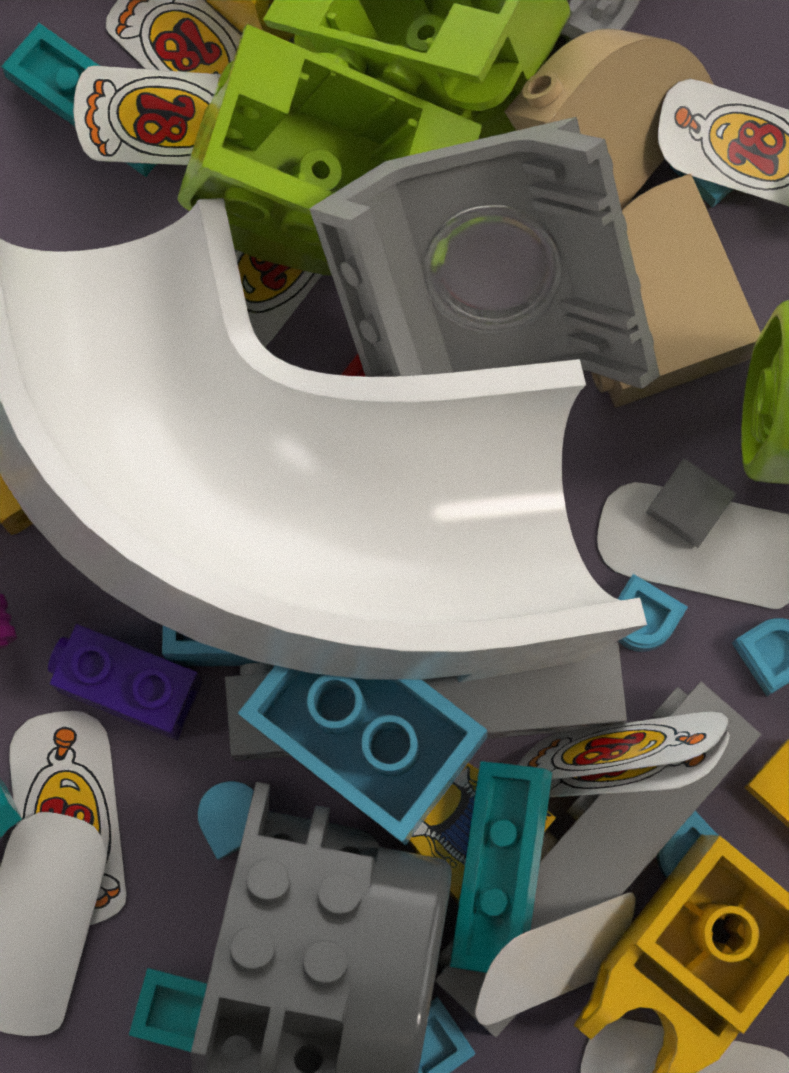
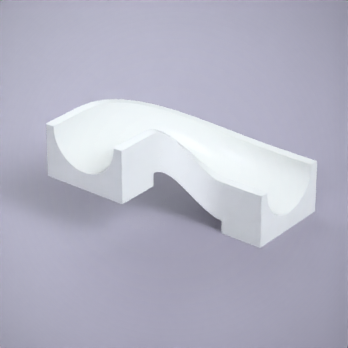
[0,198,647,683]

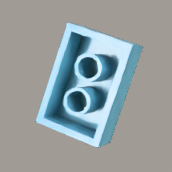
[238,665,487,845]

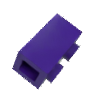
[48,624,203,741]

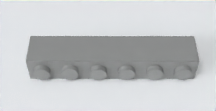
[225,642,627,761]
[435,681,762,1037]

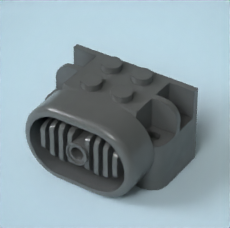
[191,782,452,1073]

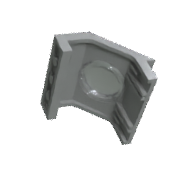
[309,117,660,389]

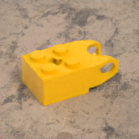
[573,834,789,1073]

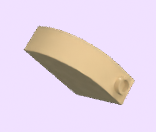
[504,29,714,210]
[591,173,761,408]

